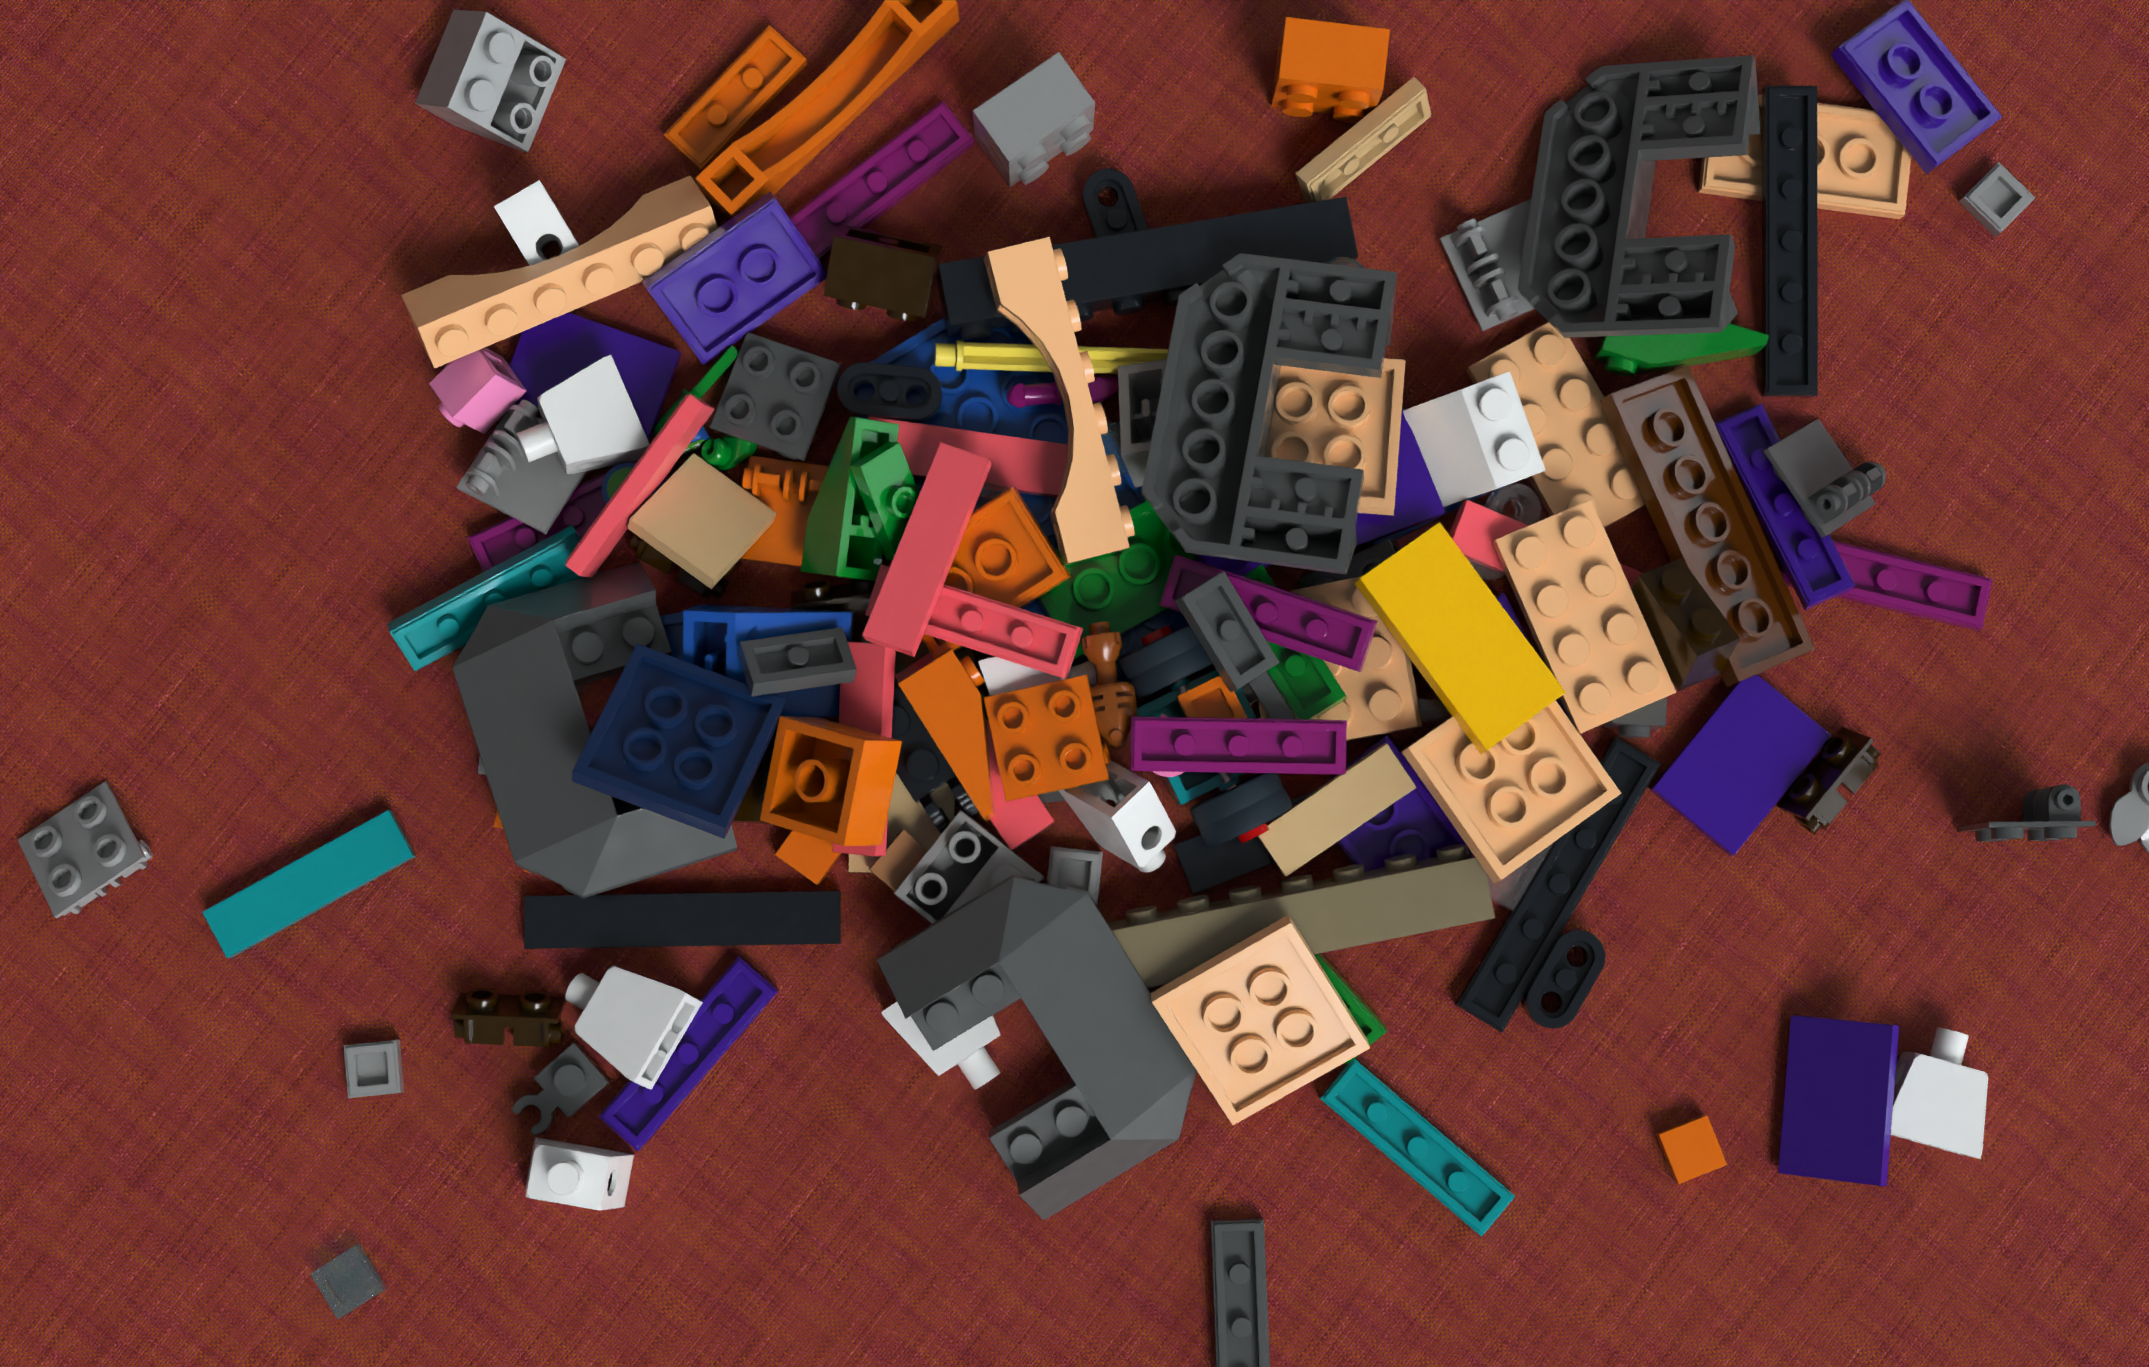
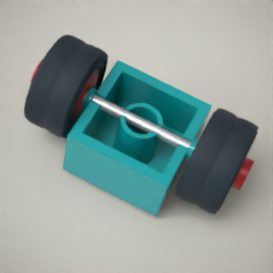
[1118,625,1292,847]

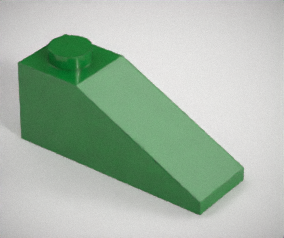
[1593,323,1769,377]
[801,417,899,581]

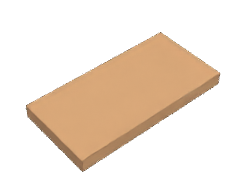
[1698,95,1911,219]

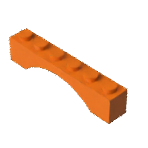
[695,0,959,221]

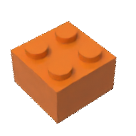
[1271,17,1390,123]
[760,716,902,846]

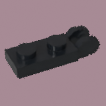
[892,688,978,834]

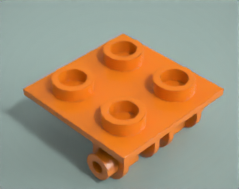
[740,456,829,567]
[984,675,1110,802]

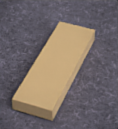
[1295,77,1432,203]
[1258,743,1417,876]

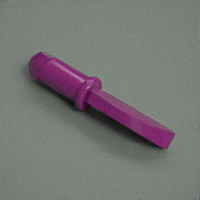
[1006,376,1119,408]

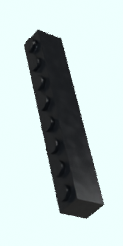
[936,197,1358,341]

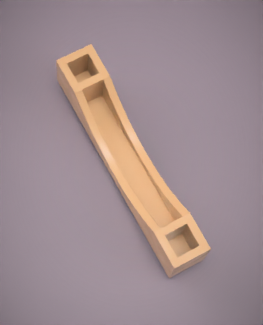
[401,175,718,368]
[983,237,1134,565]

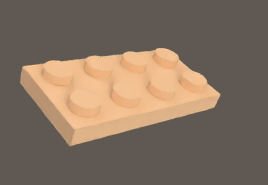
[1466,322,1646,528]
[1492,499,1676,734]

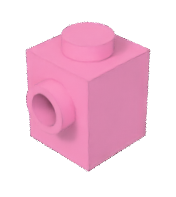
[429,347,527,434]

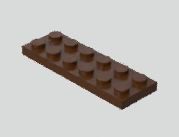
[1599,366,1815,687]

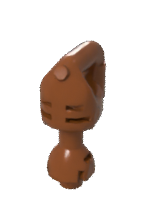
[1081,622,1137,750]

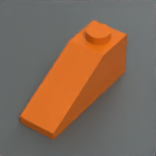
[898,649,995,821]

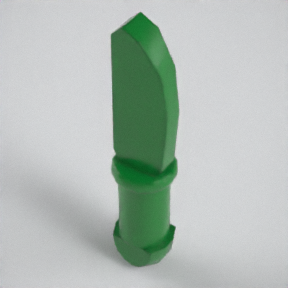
[653,345,739,436]

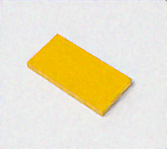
[1354,522,1566,755]

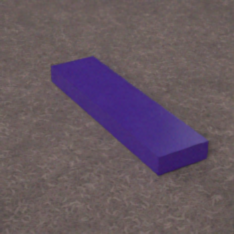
[1715,403,1855,610]
[598,956,779,1151]

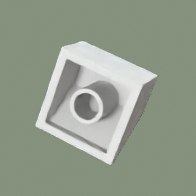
[1402,371,1546,507]

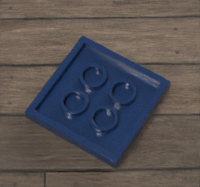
[572,643,786,839]

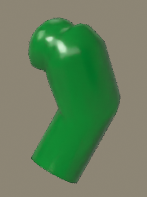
[701,435,757,471]

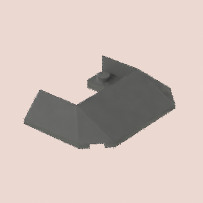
[1518,55,1760,338]
[1142,253,1397,575]
[452,561,737,898]
[877,875,1197,1221]

